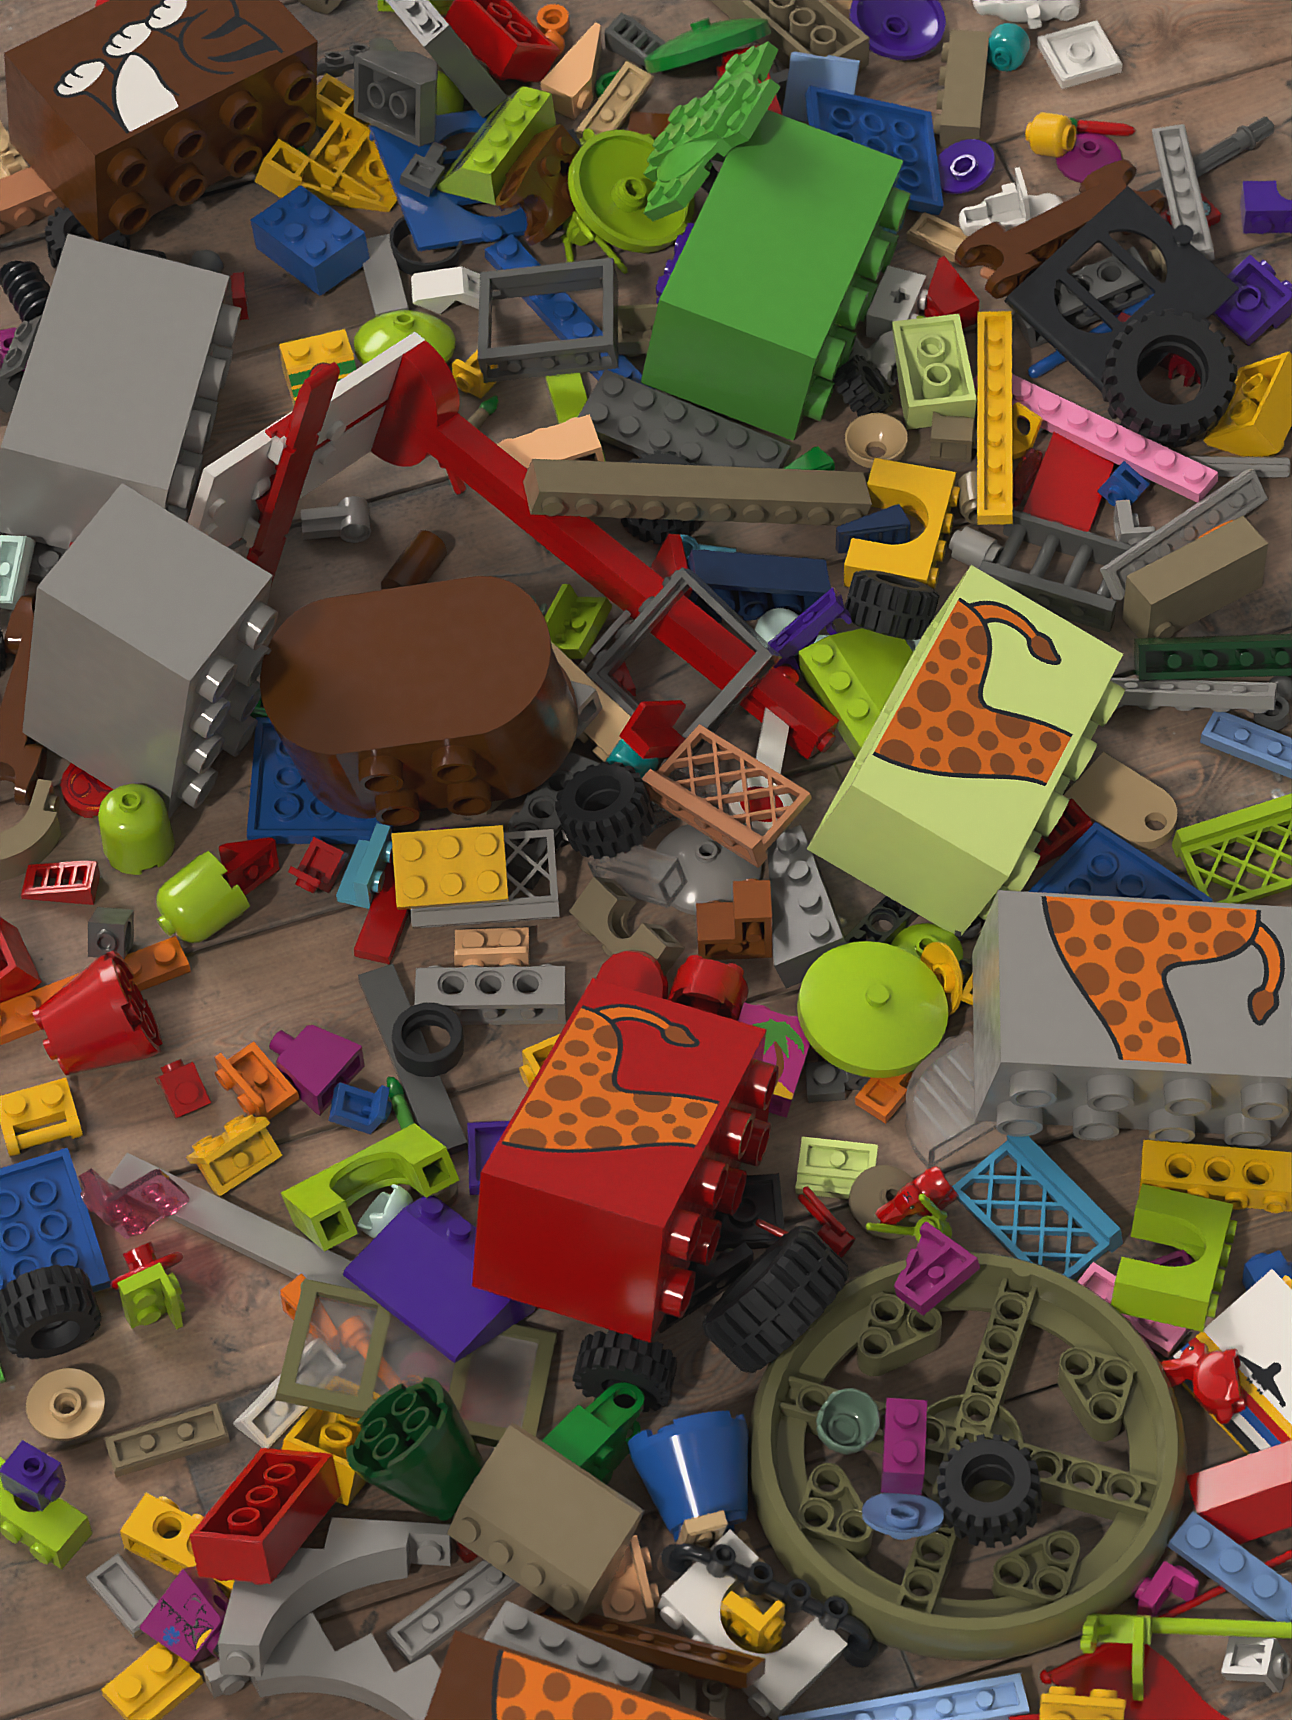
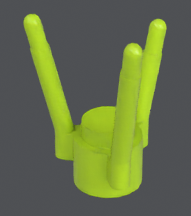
[560,211,628,274]
[866,1194,952,1242]

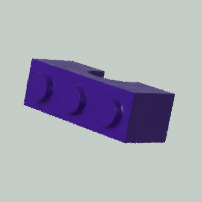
[1240,181,1292,234]

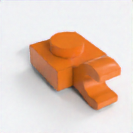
[855,1072,915,1124]

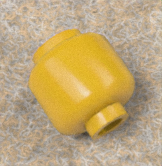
[1025,112,1077,158]

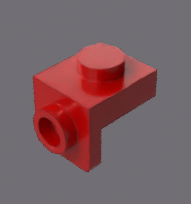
[288,837,349,894]
[155,1059,211,1118]

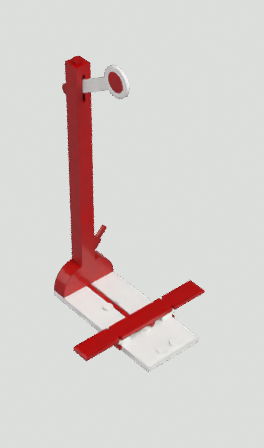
[188,332,839,836]

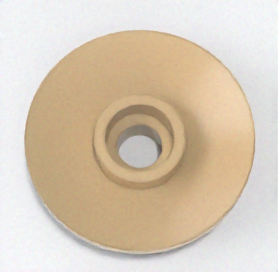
[26,1368,105,1441]

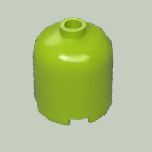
[98,783,175,875]
[156,851,250,943]

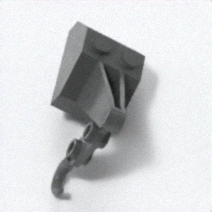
[317,38,438,147]

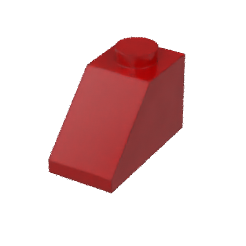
[925,256,980,329]

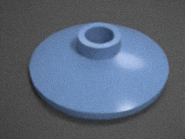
[862,1493,944,1540]

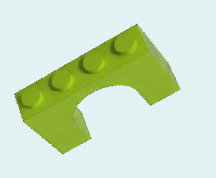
[281,1123,460,1251]
[1111,1184,1238,1332]

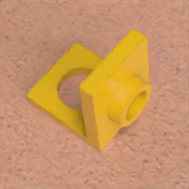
[1012,402,1043,460]

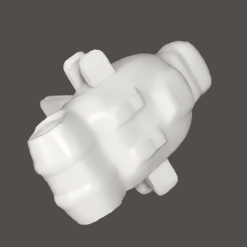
[973,0,1080,29]
[959,167,1063,237]

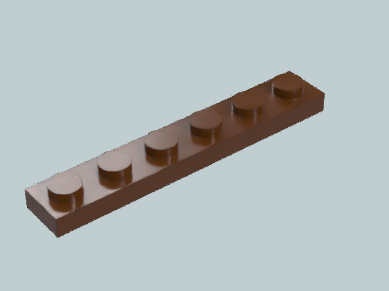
[533,1603,766,1689]

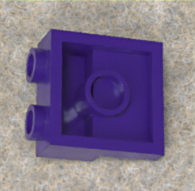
[1213,255,1292,347]

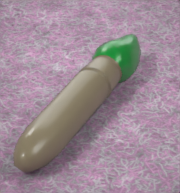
[468,395,499,429]

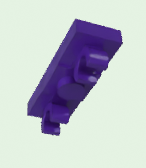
[768,587,852,670]

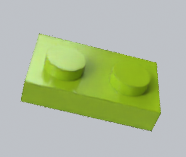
[544,584,613,659]

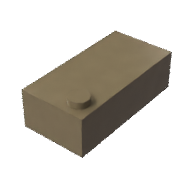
[1122,516,1268,638]

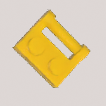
[0,1077,83,1157]

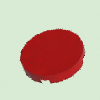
[596,950,669,1000]

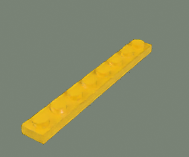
[977,311,1013,525]

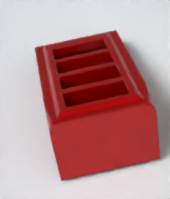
[1034,798,1092,870]
[21,861,100,905]

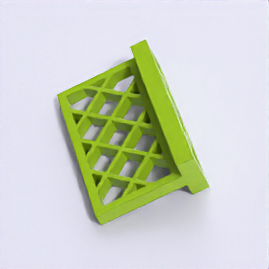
[1171,793,1292,904]

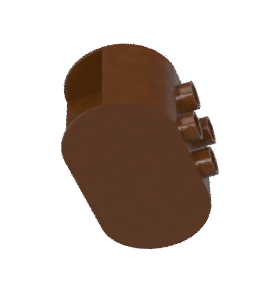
[260,576,578,826]

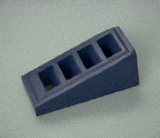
[836,504,911,554]

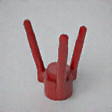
[755,1186,856,1258]

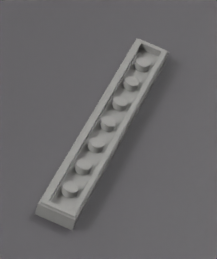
[107,1153,372,1316]

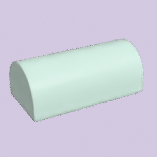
[0,535,35,610]

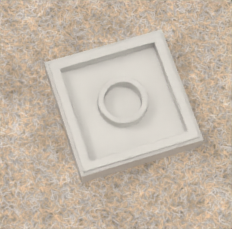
[1037,20,1122,89]

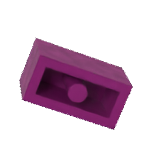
[881,1398,927,1495]

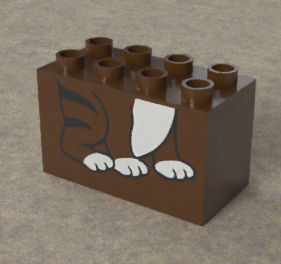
[4,0,318,242]

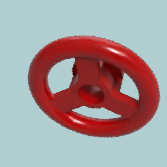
[111,1242,183,1290]

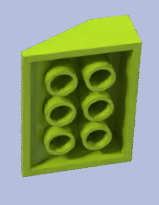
[798,628,913,758]

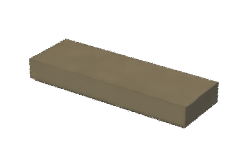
[104,1403,230,1477]

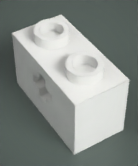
[866,266,928,339]

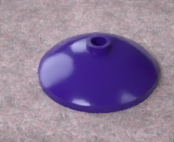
[849,0,946,60]

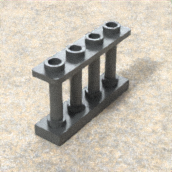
[979,510,1133,632]

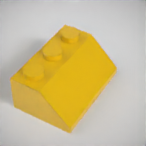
[1204,351,1292,457]

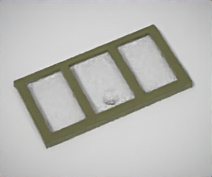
[275,1278,557,1447]

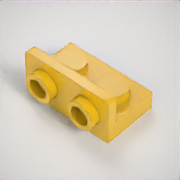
[720,1590,786,1654]

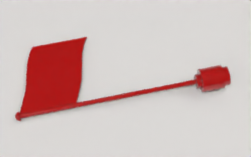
[1040,1549,1292,1720]

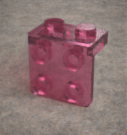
[78,1168,189,1239]

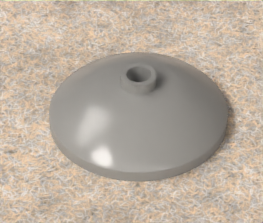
[652,824,761,915]

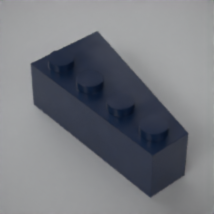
[687,549,831,623]

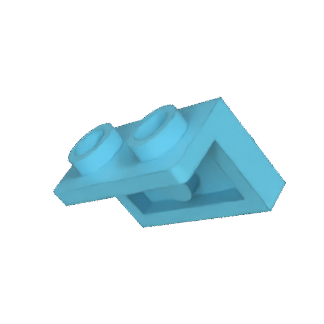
[336,823,393,909]

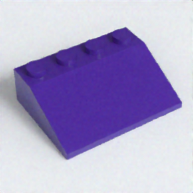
[343,1195,535,1363]

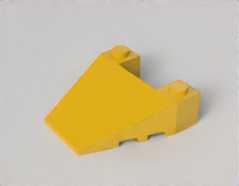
[254,73,398,212]

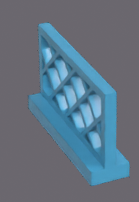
[953,1135,1123,1280]

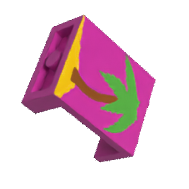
[738,1002,810,1118]

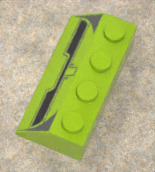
[437,86,556,205]

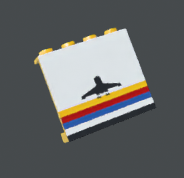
[1169,1269,1292,1455]

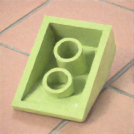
[892,314,977,429]

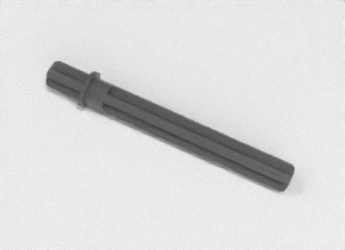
[1137,117,1274,195]

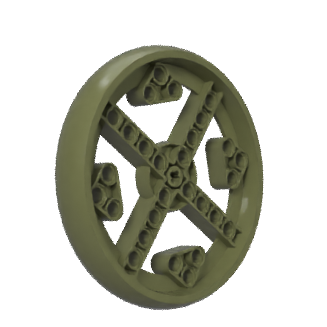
[748,1252,1187,1661]

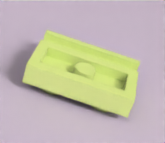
[795,1137,878,1199]

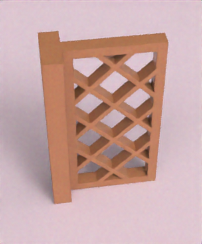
[642,724,812,868]

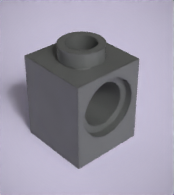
[88,907,134,959]

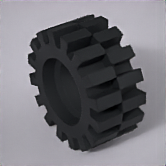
[833,354,894,417]

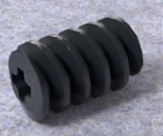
[0,260,50,322]

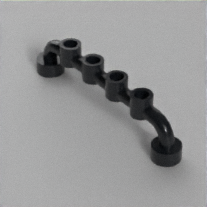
[657,1543,879,1668]

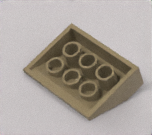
[447,1423,644,1623]

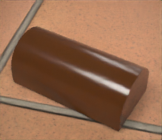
[381,530,447,590]

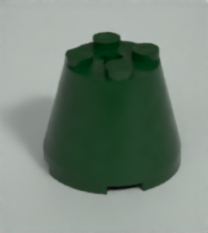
[346,1377,485,1521]

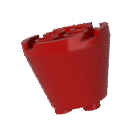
[33,950,163,1076]

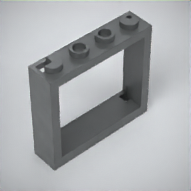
[386,0,507,118]
[478,257,618,383]
[587,567,782,757]

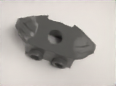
[0,315,42,413]

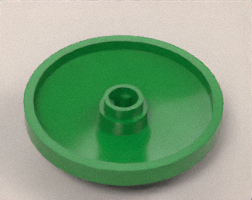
[643,18,771,73]

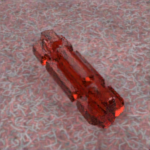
[1013,448,1043,507]

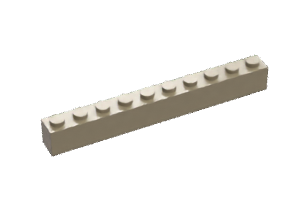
[523,459,872,526]

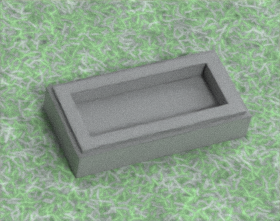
[86,1553,159,1639]

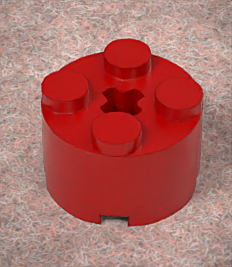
[668,955,749,1021]

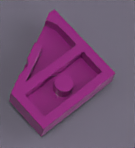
[894,1221,980,1316]

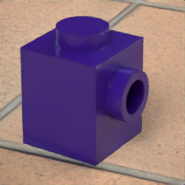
[0,1440,66,1511]

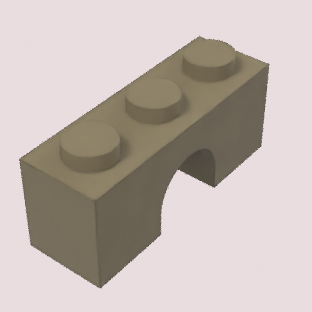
[569,877,685,975]

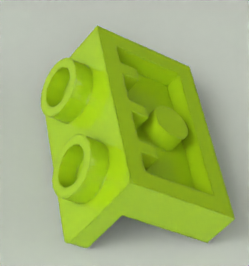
[117,1263,186,1330]

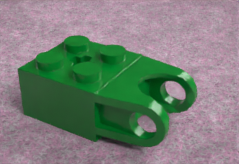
[542,1382,644,1485]

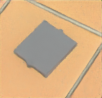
[578,610,631,672]

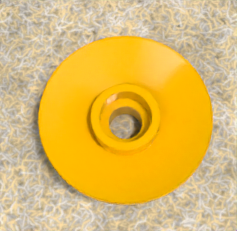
[920,942,964,1016]

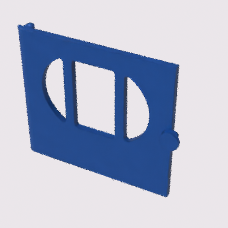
[368,110,563,252]

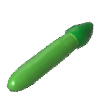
[386,1076,415,1130]

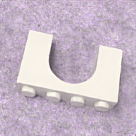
[657,1530,847,1720]

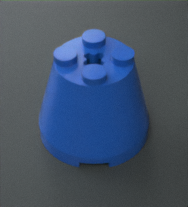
[628,1411,748,1543]

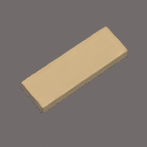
[575,61,654,139]
[676,1510,727,1549]

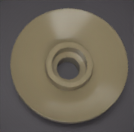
[849,1165,922,1240]

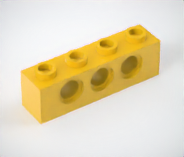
[1138,1140,1292,1213]
[120,1493,276,1599]

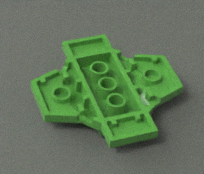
[643,41,780,221]

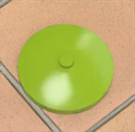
[568,130,695,253]
[797,941,948,1078]

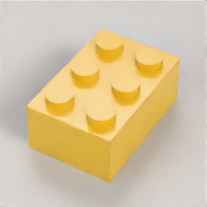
[391,825,509,910]

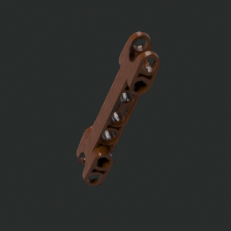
[954,159,1167,299]
[0,596,47,806]

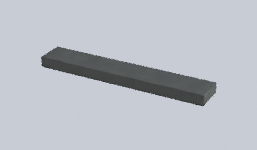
[358,964,468,1155]

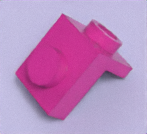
[1135,1561,1199,1617]

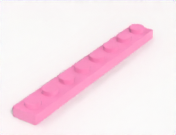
[973,374,1218,503]

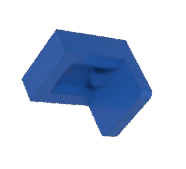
[1097,461,1150,507]
[329,1082,392,1134]

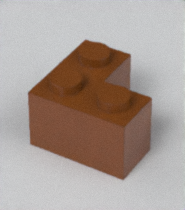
[696,878,772,960]

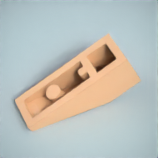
[541,22,602,120]

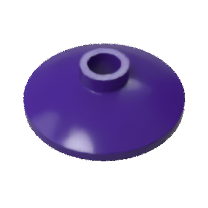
[937,139,996,194]

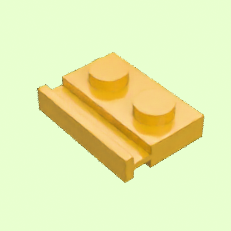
[101,1642,203,1720]

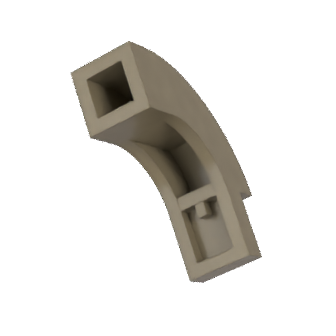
[0,779,62,881]

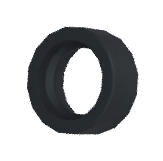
[392,1003,464,1077]

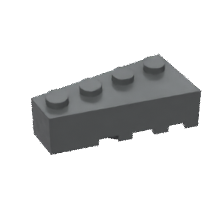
[767,824,848,988]

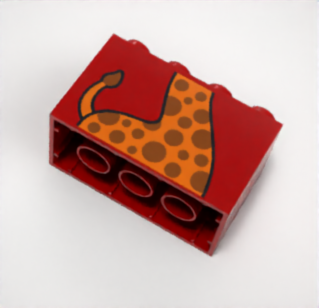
[472,978,779,1342]

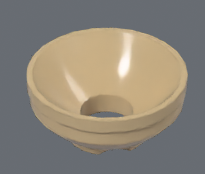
[845,413,908,468]

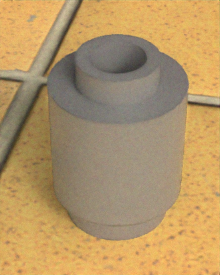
[949,526,1004,569]

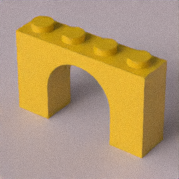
[844,458,960,589]

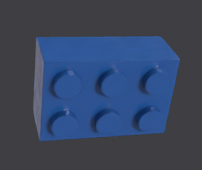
[250,185,370,296]

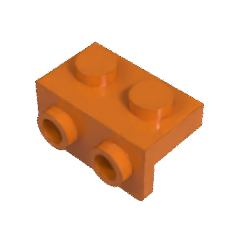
[214,1041,299,1120]

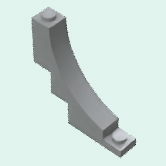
[218,1517,453,1677]
[203,1612,441,1720]

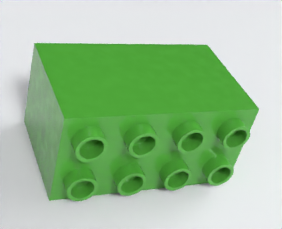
[641,110,912,441]

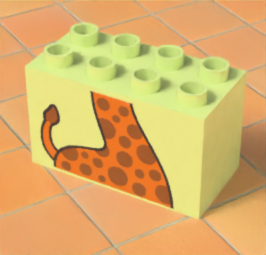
[807,565,1125,936]

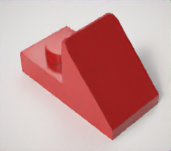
[219,837,280,896]

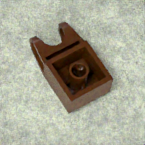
[495,124,581,246]

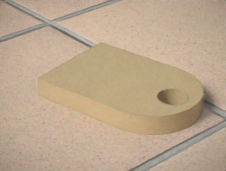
[1063,752,1177,850]

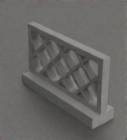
[411,829,560,929]

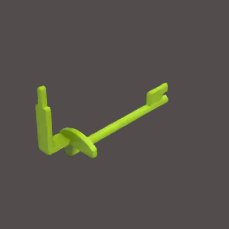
[1080,1614,1292,1700]

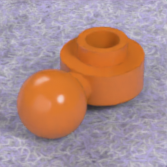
[537,4,570,57]

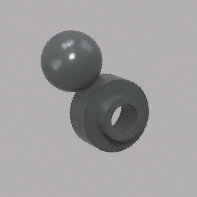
[1253,676,1292,731]

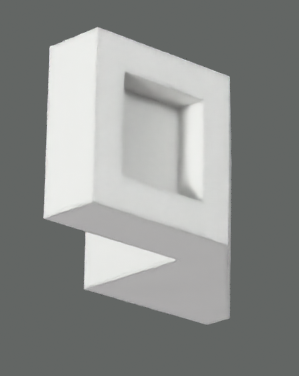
[411,267,480,314]

